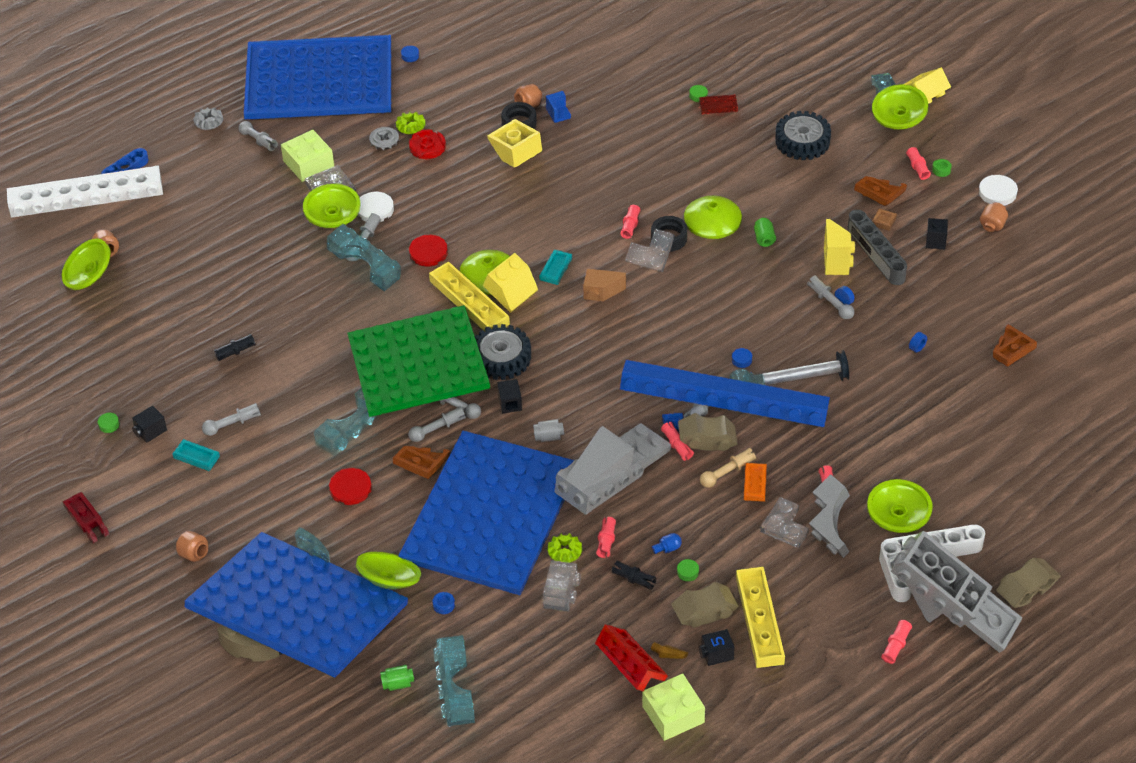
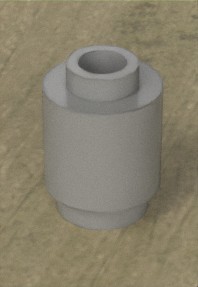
[533,419,564,442]

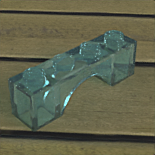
[327,224,401,292]
[314,387,378,456]
[433,635,475,726]

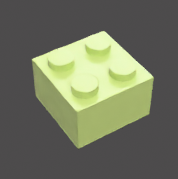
[281,130,334,182]
[642,674,705,741]

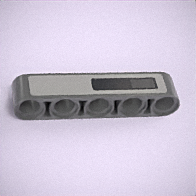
[848,210,907,285]

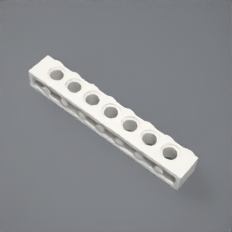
[7,166,163,218]

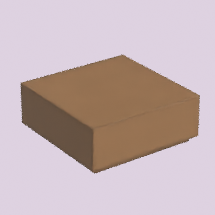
[872,209,897,231]

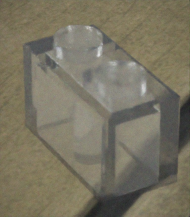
[543,560,581,612]

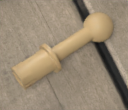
[700,448,756,488]

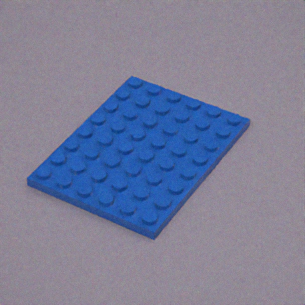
[244,35,391,119]
[398,431,574,595]
[185,532,408,678]

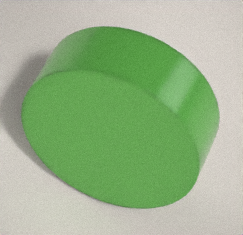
[689,85,708,102]
[932,159,952,177]
[98,413,120,433]
[677,559,699,581]

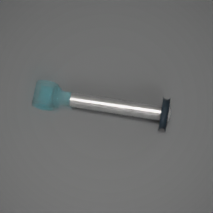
[729,350,849,385]

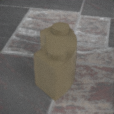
[678,413,738,451]
[996,558,1061,608]
[671,582,739,628]
[217,625,279,662]

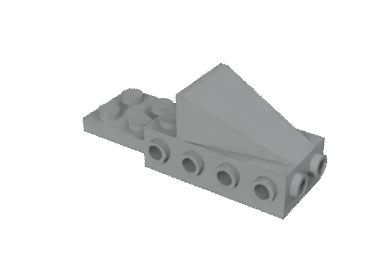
[555,423,671,515]
[891,531,1022,653]

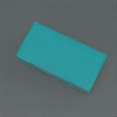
[539,249,572,285]
[172,439,220,471]

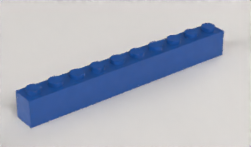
[620,360,830,427]

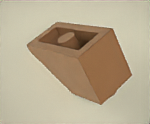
[583,269,626,301]

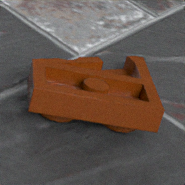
[854,176,907,206]
[993,324,1037,367]
[393,446,450,479]

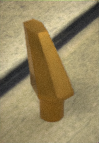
[651,642,688,659]

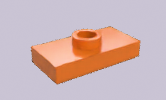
[744,463,767,502]

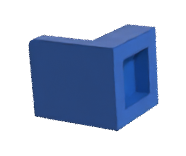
[546,91,571,123]

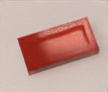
[699,95,738,114]

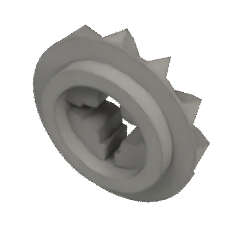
[193,107,223,130]
[369,127,399,150]

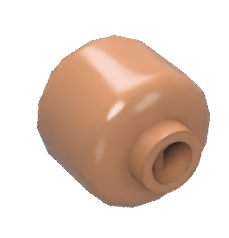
[514,84,542,108]
[980,202,1008,232]
[92,230,119,257]
[176,531,208,562]

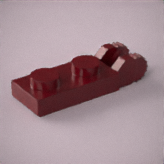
[63,492,109,543]

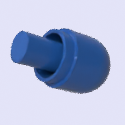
[652,533,682,554]

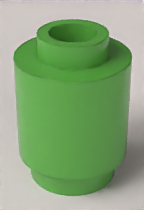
[754,218,776,247]
[380,665,414,691]

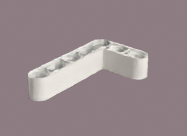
[879,525,985,602]

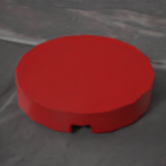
[409,129,446,159]
[409,234,448,267]
[329,468,372,505]

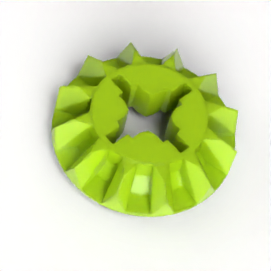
[396,111,425,134]
[548,533,582,563]

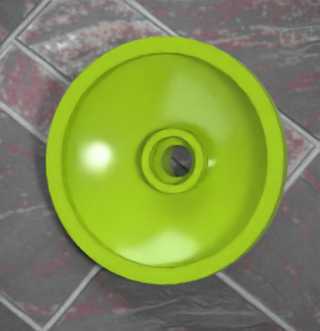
[872,85,928,129]
[303,184,361,228]
[684,195,742,239]
[62,239,110,290]
[459,250,510,295]
[867,479,933,533]
[356,552,421,589]

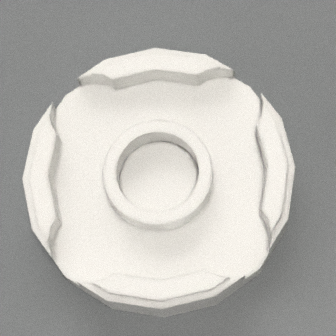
[979,175,1018,206]
[358,192,394,222]

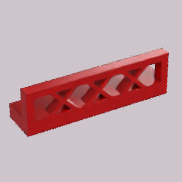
[595,624,668,691]

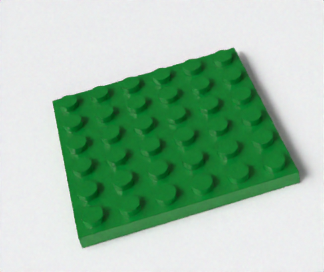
[347,305,490,417]

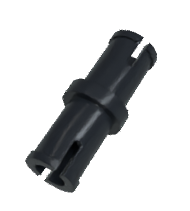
[214,333,256,361]
[612,560,657,590]

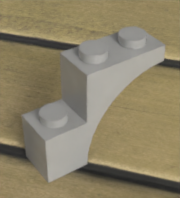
[809,474,850,558]

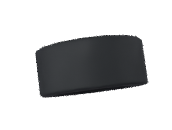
[501,102,537,129]
[651,216,687,252]

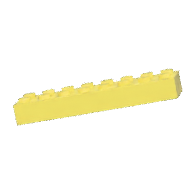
[429,262,510,331]
[736,567,785,668]

